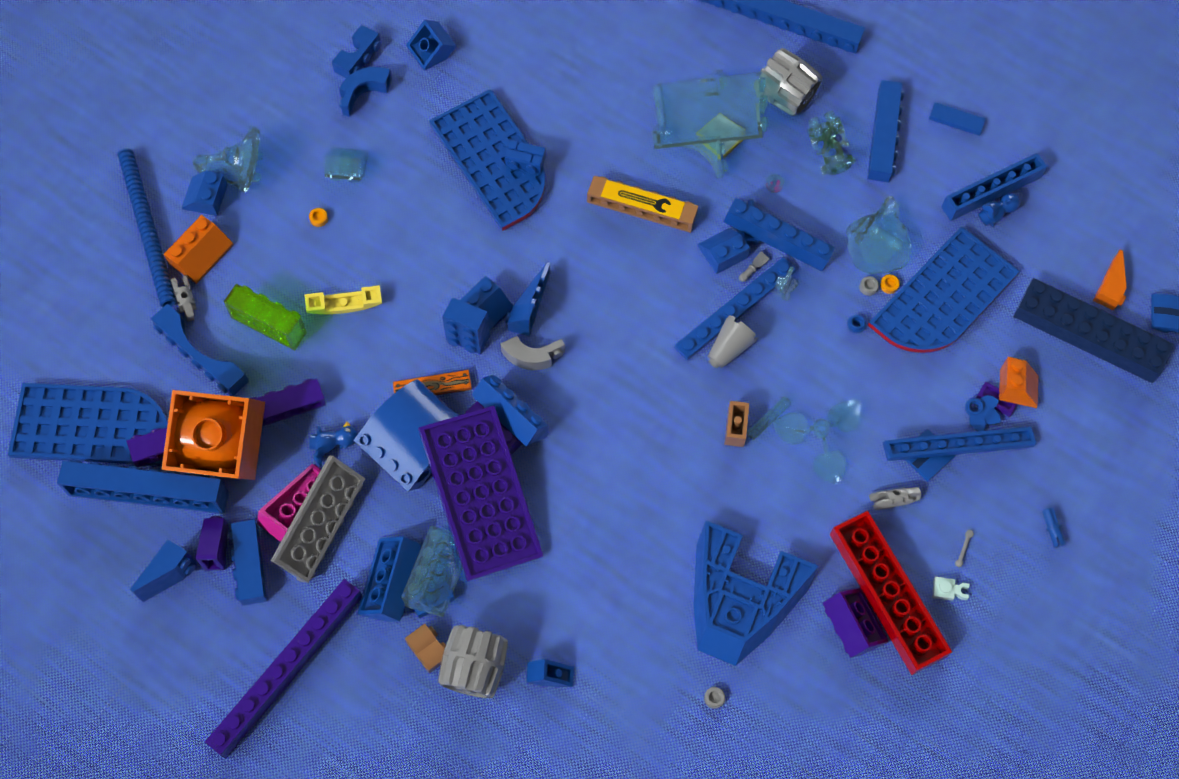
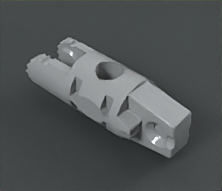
[171,275,197,322]
[869,487,921,510]

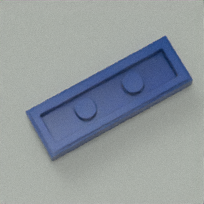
[929,102,986,136]

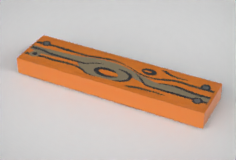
[393,370,472,395]

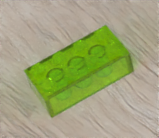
[223,284,307,351]

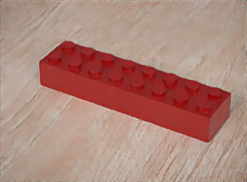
[829,511,952,675]

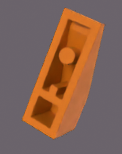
[1093,250,1127,311]

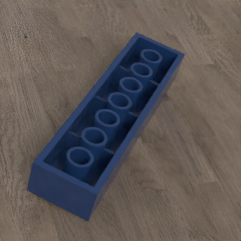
[1013,278,1174,383]

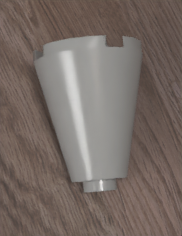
[708,315,758,369]

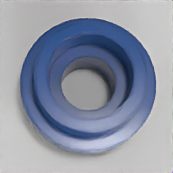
[847,315,866,333]

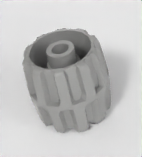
[754,48,822,116]
[438,625,508,698]

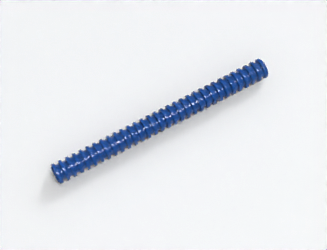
[117,148,177,307]

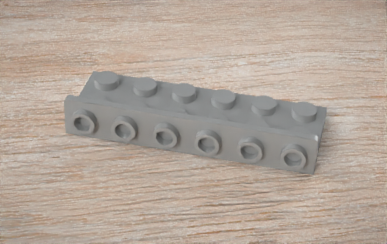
[271,456,365,583]

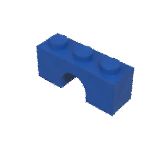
[332,24,381,78]

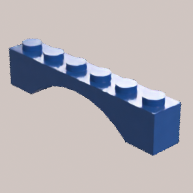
[150,303,249,396]

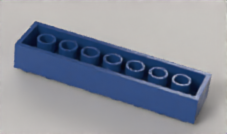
[57,459,229,514]

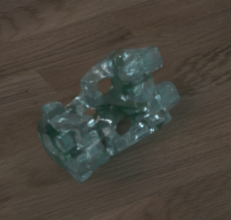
[807,111,856,175]

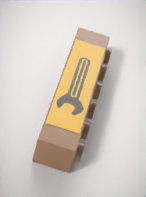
[587,175,698,233]

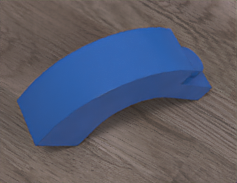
[339,67,392,117]

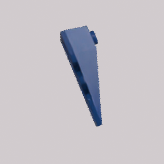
[505,263,551,336]

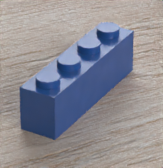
[229,519,267,606]

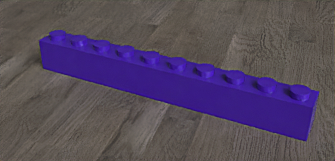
[126,378,326,467]
[205,578,362,759]

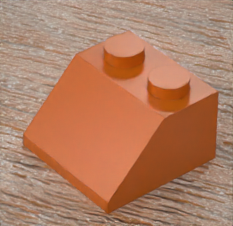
[999,357,1038,408]

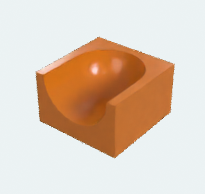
[162,390,265,480]

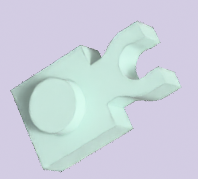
[932,577,969,601]

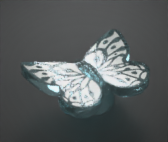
[775,266,799,301]

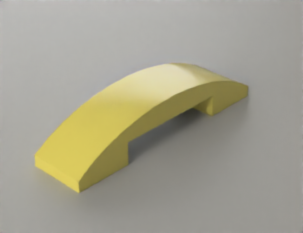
[304,285,382,314]

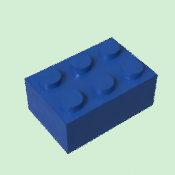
[442,297,490,354]

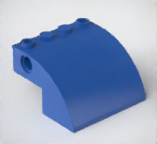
[353,379,458,492]

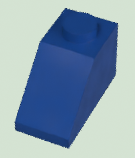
[526,659,574,687]

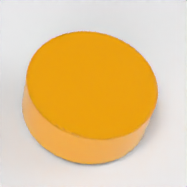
[309,208,328,227]
[880,274,900,294]

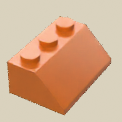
[164,215,234,284]

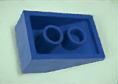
[130,539,196,602]

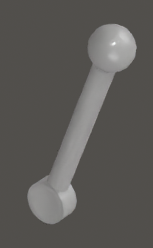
[955,530,974,567]

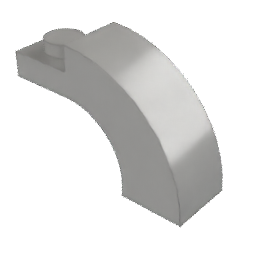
[500,336,565,370]

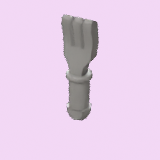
[739,251,770,282]

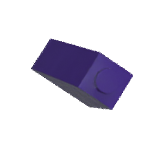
[196,516,228,571]

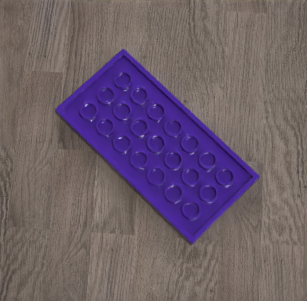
[418,406,543,581]

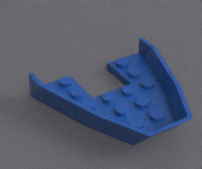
[693,520,818,666]

